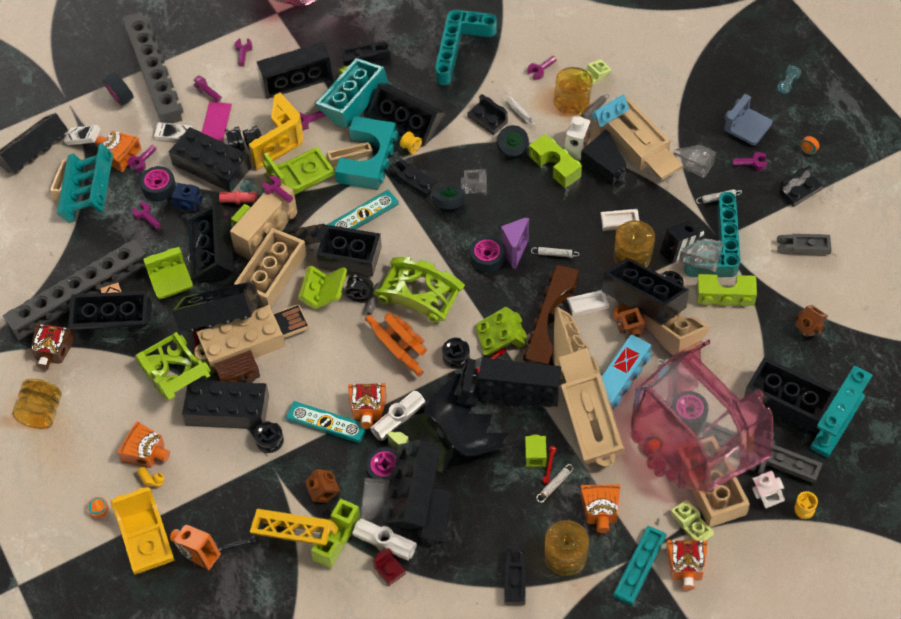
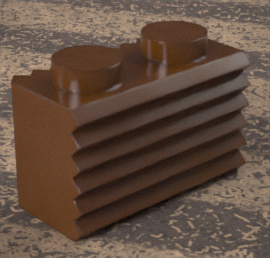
[214,350,260,383]

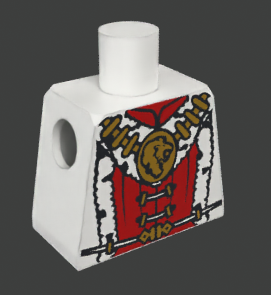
[565,116,591,161]

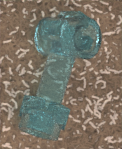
[778,65,802,94]
[240,179,265,199]

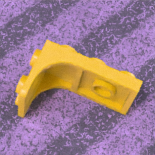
[110,487,175,575]

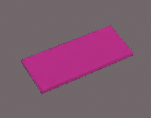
[202,102,232,142]

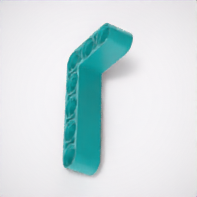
[435,10,497,85]
[684,192,741,277]

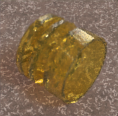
[553,67,593,115]
[614,220,655,267]
[12,379,62,429]
[544,520,589,576]

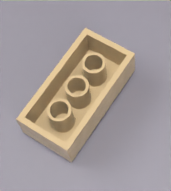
[230,183,297,261]
[234,228,307,308]
[675,435,750,527]

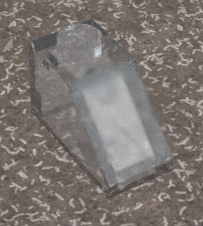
[673,145,716,178]
[679,238,723,272]
[361,478,390,522]

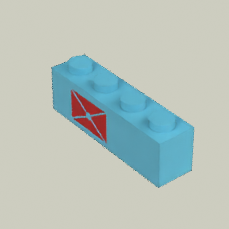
[602,334,652,409]

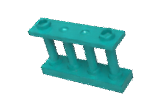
[57,143,113,223]
[810,366,873,458]

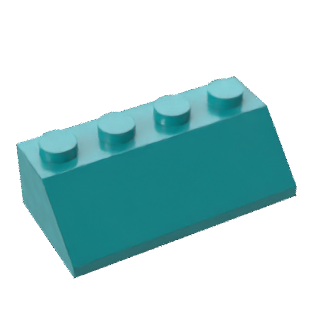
[315,58,389,128]

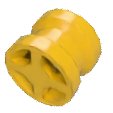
[400,132,422,154]

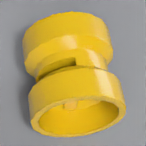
[794,492,818,519]

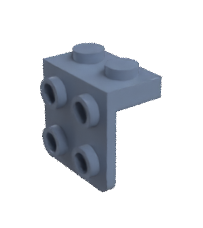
[724,94,773,145]

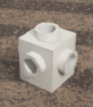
[752,471,785,508]

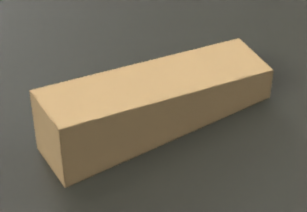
[326,142,373,168]
[50,159,67,201]

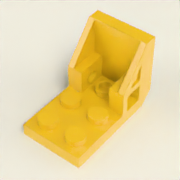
[249,93,304,171]

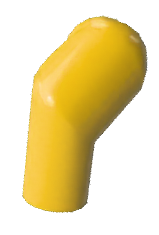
[137,467,165,487]

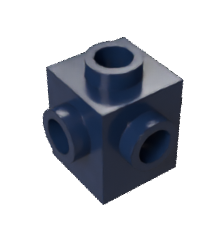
[172,183,202,212]

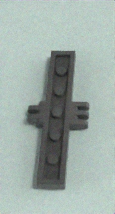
[699,419,823,484]

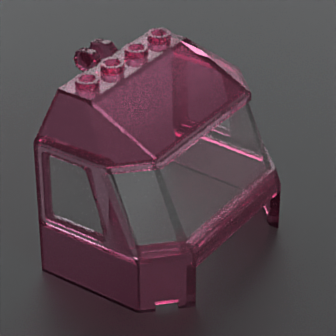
[630,340,773,492]

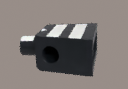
[660,221,704,264]

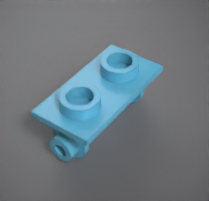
[591,94,630,127]

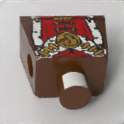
[31,324,75,370]

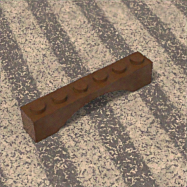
[523,265,579,365]

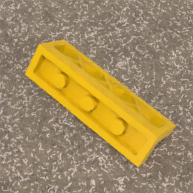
[250,509,338,546]

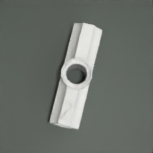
[370,391,426,441]
[353,518,416,561]

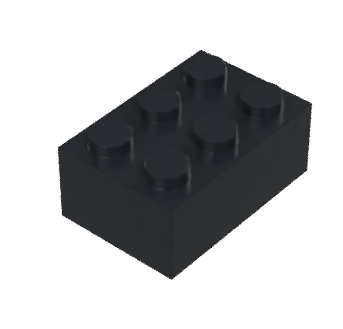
[316,225,382,277]

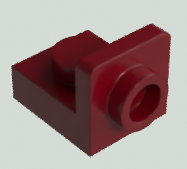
[373,548,406,586]

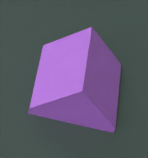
[501,217,529,269]

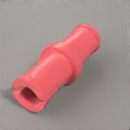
[219,190,258,205]

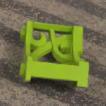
[373,257,465,323]
[135,332,211,401]

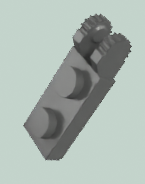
[777,234,832,254]

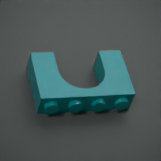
[335,116,398,190]

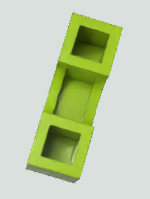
[529,134,582,188]
[696,274,757,306]
[311,498,360,569]

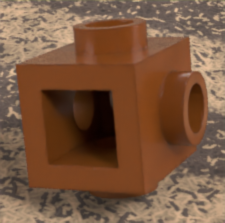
[794,305,828,337]
[617,307,647,339]
[305,469,340,503]

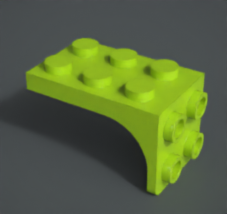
[263,147,335,195]

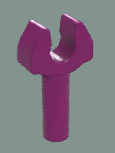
[235,38,253,67]
[527,56,557,80]
[193,75,222,102]
[299,110,326,130]
[128,144,157,173]
[732,152,767,171]
[263,176,293,203]
[132,202,161,229]

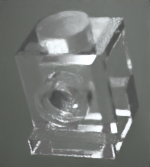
[461,169,487,195]

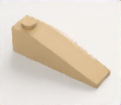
[553,307,601,379]
[632,308,710,359]

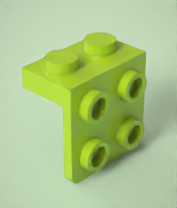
[143,247,193,299]
[298,266,347,310]
[475,307,528,356]

